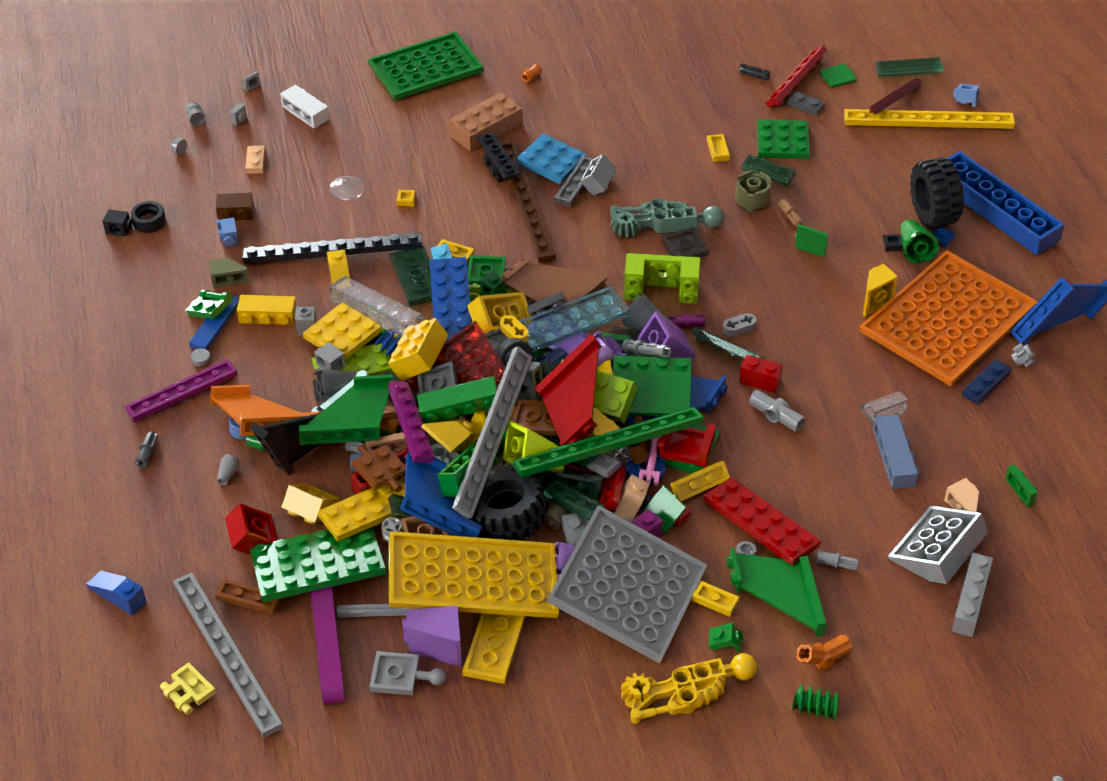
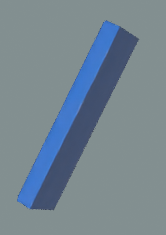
[189,296,239,350]

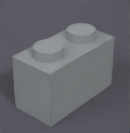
[580,154,617,196]

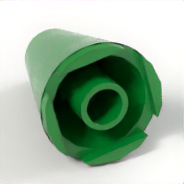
[900,219,939,264]

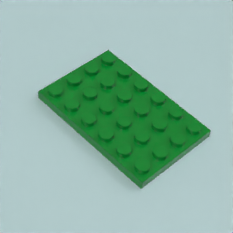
[368,31,484,101]
[250,527,386,603]

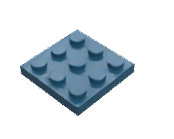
[516,133,586,184]

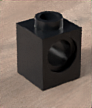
[102,209,132,237]

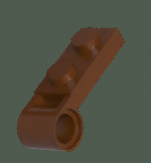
[627,414,652,464]

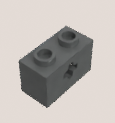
[516,362,543,403]

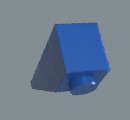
[86,571,146,616]

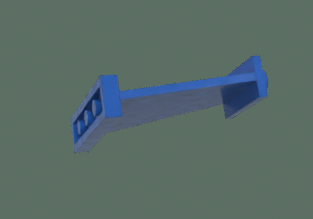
[1010,277,1107,346]
[621,375,728,428]
[399,451,482,538]

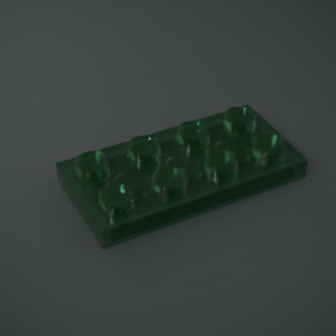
[389,245,432,307]

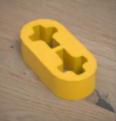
[500,315,529,343]

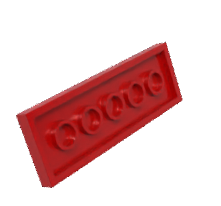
[703,477,821,566]

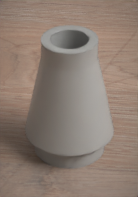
[216,454,239,485]

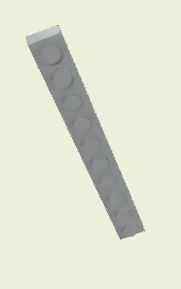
[452,346,532,519]
[173,572,283,738]

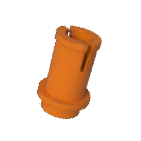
[521,64,542,82]

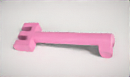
[639,436,662,486]

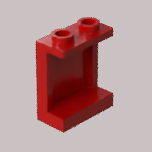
[657,424,716,467]

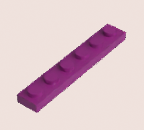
[125,359,238,423]
[388,381,435,463]

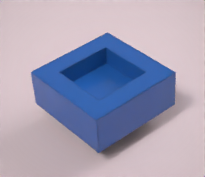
[933,226,955,248]

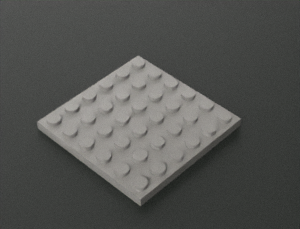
[546,505,707,663]

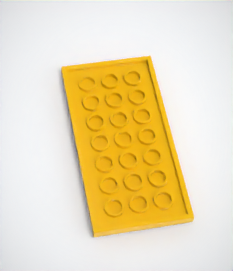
[389,531,559,618]

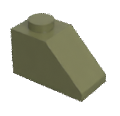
[209,258,249,288]

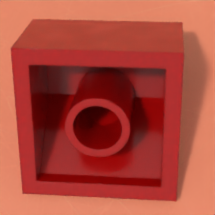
[225,503,278,554]

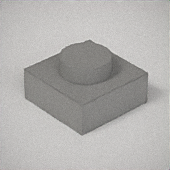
[229,103,247,127]

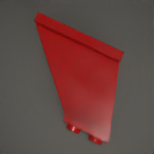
[534,334,602,446]

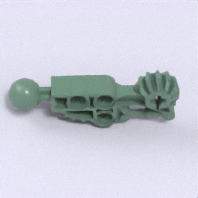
[610,198,725,239]

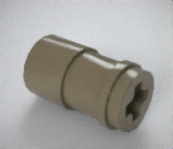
[544,492,576,530]

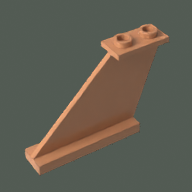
[501,257,610,319]

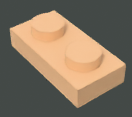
[245,146,265,174]

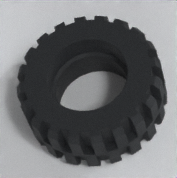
[910,157,964,228]
[471,469,547,541]

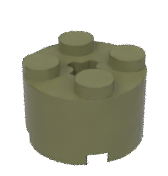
[735,170,771,212]

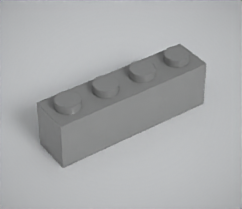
[952,552,993,637]

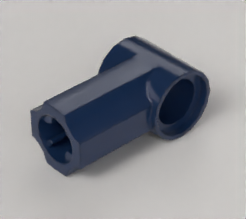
[534,347,568,379]

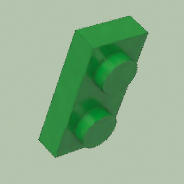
[1005,464,1038,507]

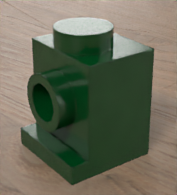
[480,272,507,296]

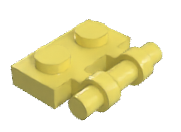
[160,662,216,715]

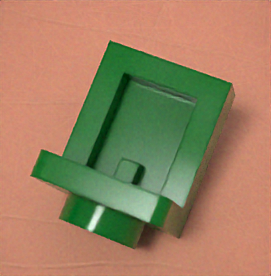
[709,623,744,652]

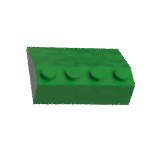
[613,356,691,416]

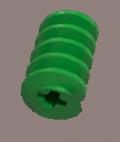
[792,684,840,721]

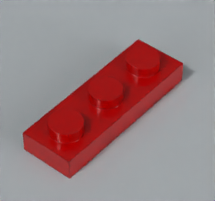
[599,467,626,511]

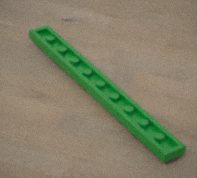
[513,407,704,478]

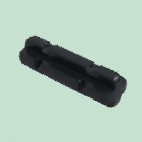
[739,63,771,80]

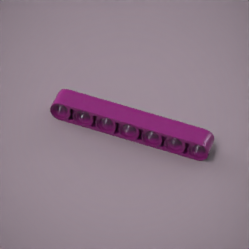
[311,587,345,705]

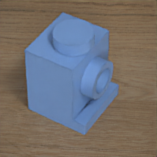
[953,84,980,107]
[216,218,239,247]

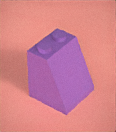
[637,311,697,363]
[402,606,462,666]

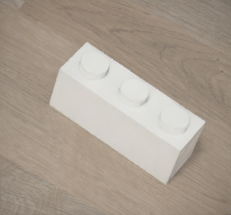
[280,85,329,129]

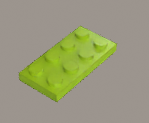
[312,344,394,376]

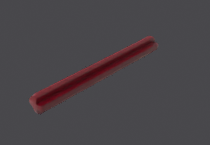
[869,78,922,115]

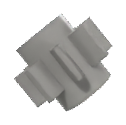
[1012,343,1036,367]

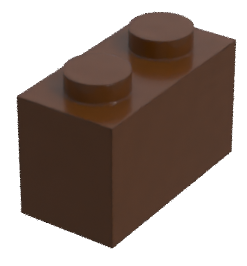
[216,192,254,220]

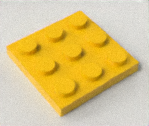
[303,302,382,360]

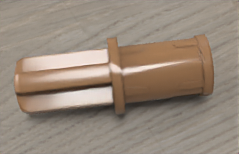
[778,199,803,228]

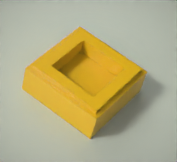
[396,190,416,207]

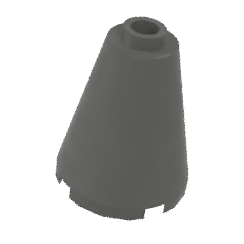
[622,294,668,332]
[312,368,358,406]

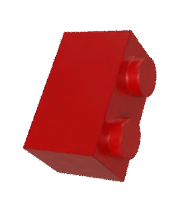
[739,354,783,393]

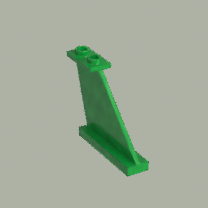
[299,375,393,445]
[726,547,826,637]

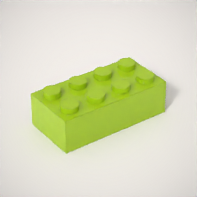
[561,359,638,424]

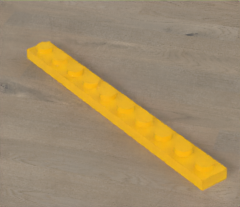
[844,109,1015,129]

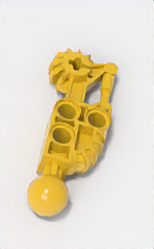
[621,653,758,724]

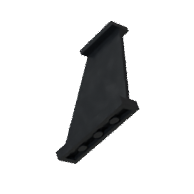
[250,406,324,476]

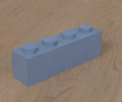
[873,414,920,489]

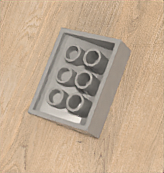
[888,506,988,584]

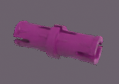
[667,313,705,328]

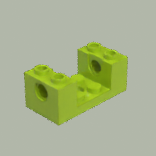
[624,253,700,304]

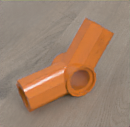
[796,634,853,671]

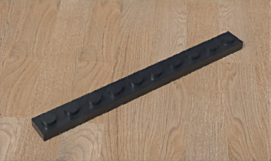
[243,232,422,264]

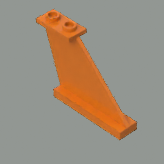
[210,385,319,436]

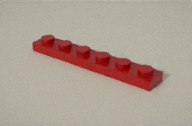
[765,45,827,108]

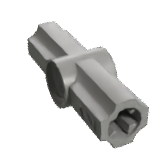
[749,389,806,432]

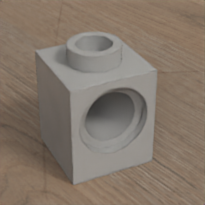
[295,307,317,336]
[314,342,346,370]

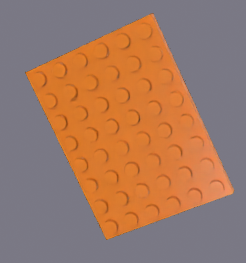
[859,250,1038,387]

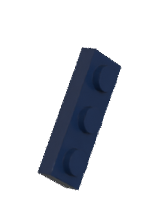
[962,359,1011,405]

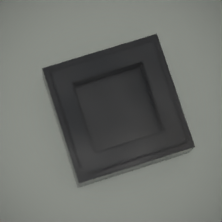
[882,234,903,252]

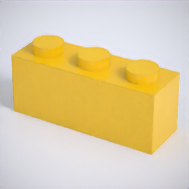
[237,295,297,325]

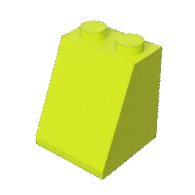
[503,420,564,470]

